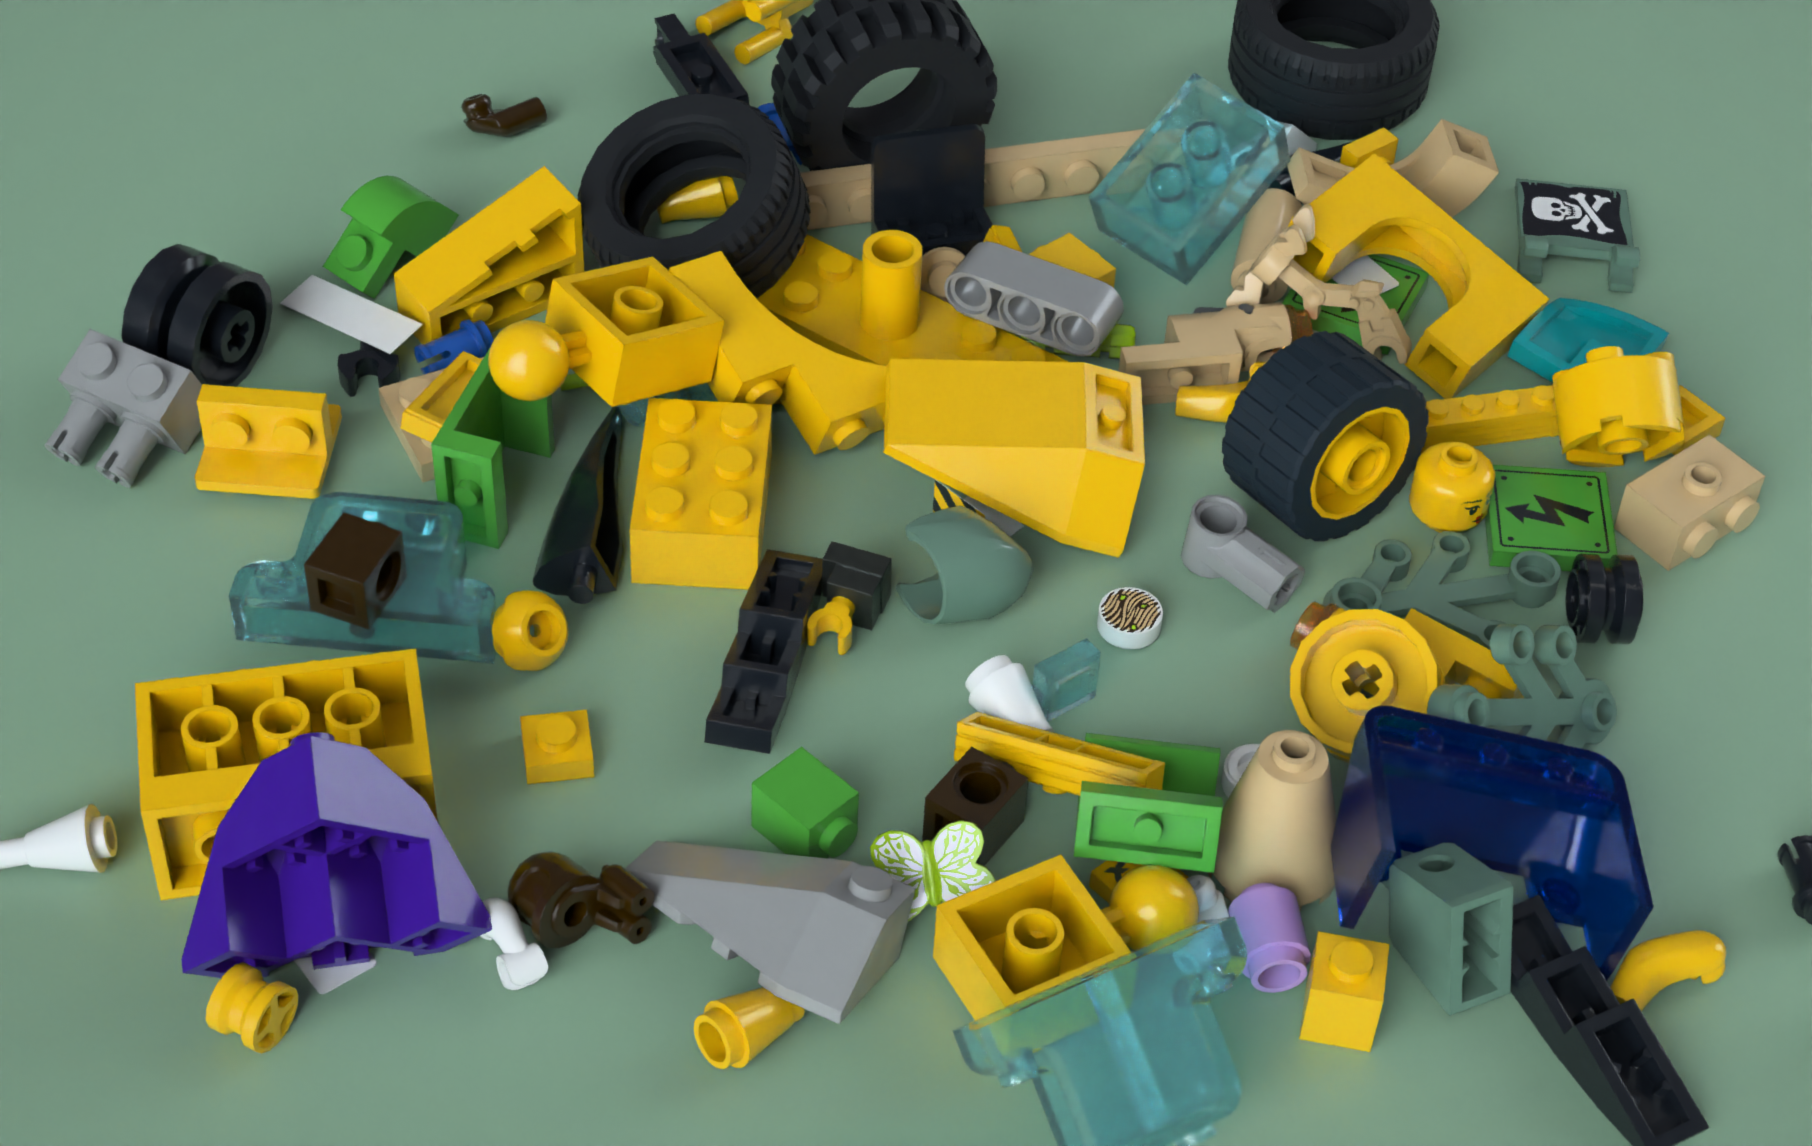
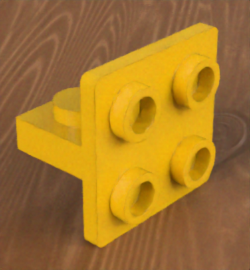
[194,384,342,499]

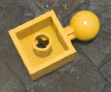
[488,256,725,407]
[933,854,1199,1062]

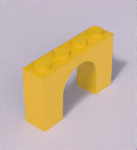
[1288,153,1549,399]

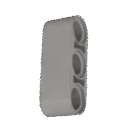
[944,241,1124,357]

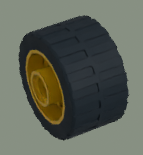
[1222,331,1429,541]

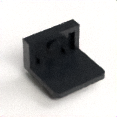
[871,124,993,256]

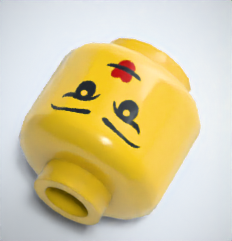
[1409,442,1496,532]

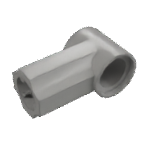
[1181,495,1305,613]

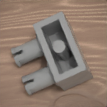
[44,329,202,488]

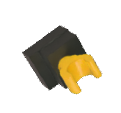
[807,541,892,655]

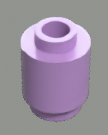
[1228,883,1311,993]

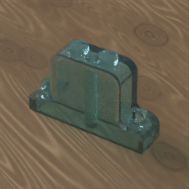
[229,492,497,664]
[952,916,1247,1146]

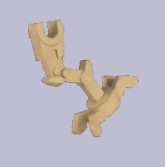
[1226,204,1412,364]

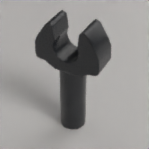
[337,341,400,397]

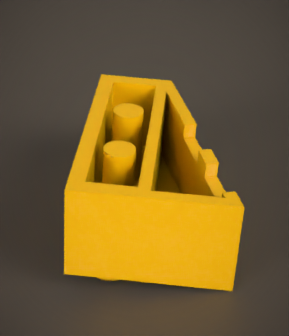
[394,166,584,357]

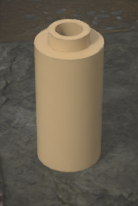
[1231,188,1302,304]

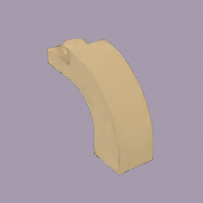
[1287,119,1499,217]

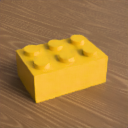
[629,398,772,590]

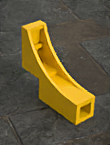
[669,251,887,455]

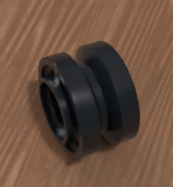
[1565,553,1643,644]

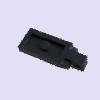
[653,13,749,104]

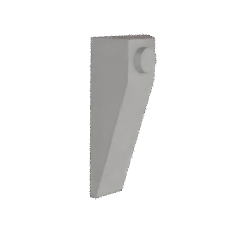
[625,841,916,1024]

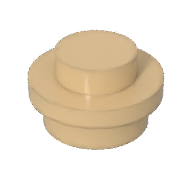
[920,247,965,303]

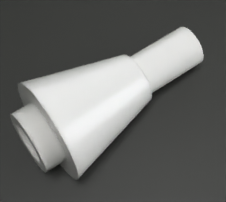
[0,804,117,873]

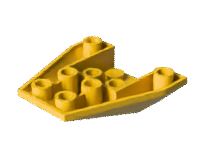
[883,358,1145,558]

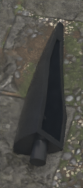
[533,406,623,604]

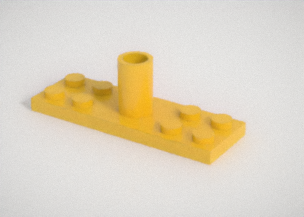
[757,230,1069,365]

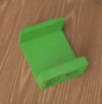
[431,348,555,549]
[1073,733,1223,873]

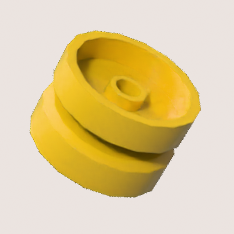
[1290,609,1447,768]

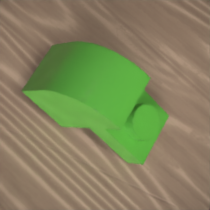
[322,175,459,299]

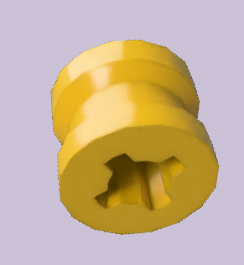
[206,962,298,1054]

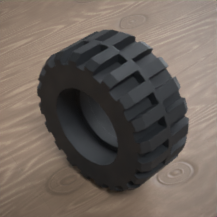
[771,0,997,171]

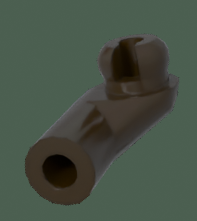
[461,94,547,137]

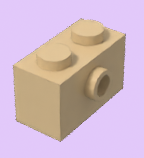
[1614,434,1765,571]

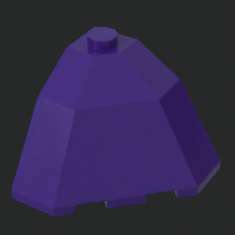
[181,732,492,978]

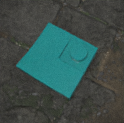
[1507,298,1669,383]

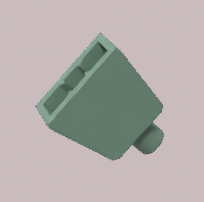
[1379,843,1514,1016]

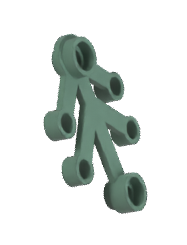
[1322,531,1561,650]
[1427,624,1617,801]

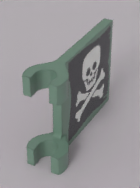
[1515,178,1640,293]

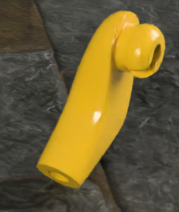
[1175,362,1266,423]
[1610,930,1726,1012]

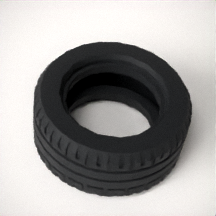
[1228,0,1440,140]
[577,94,811,298]

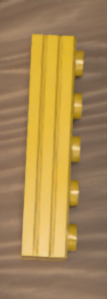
[1420,385,1559,454]
[954,712,1165,796]

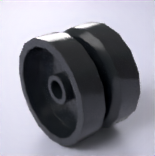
[121,244,273,387]

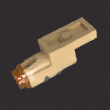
[1118,302,1313,405]

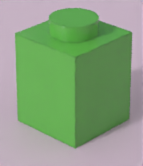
[751,746,859,859]

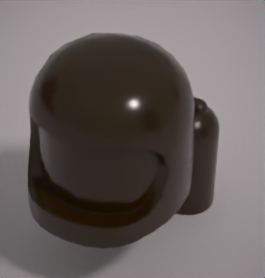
[507,851,655,948]

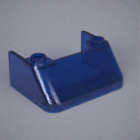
[1331,706,1654,981]

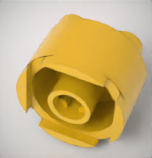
[1552,346,1685,467]

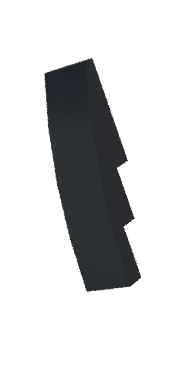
[704,549,823,754]
[1511,895,1710,1146]

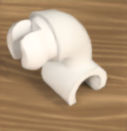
[480,897,548,990]

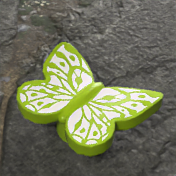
[870,820,996,922]

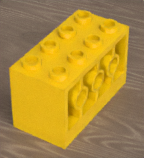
[135,648,438,900]

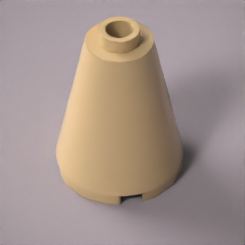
[1207,730,1342,913]

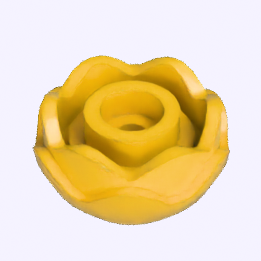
[491,590,569,671]

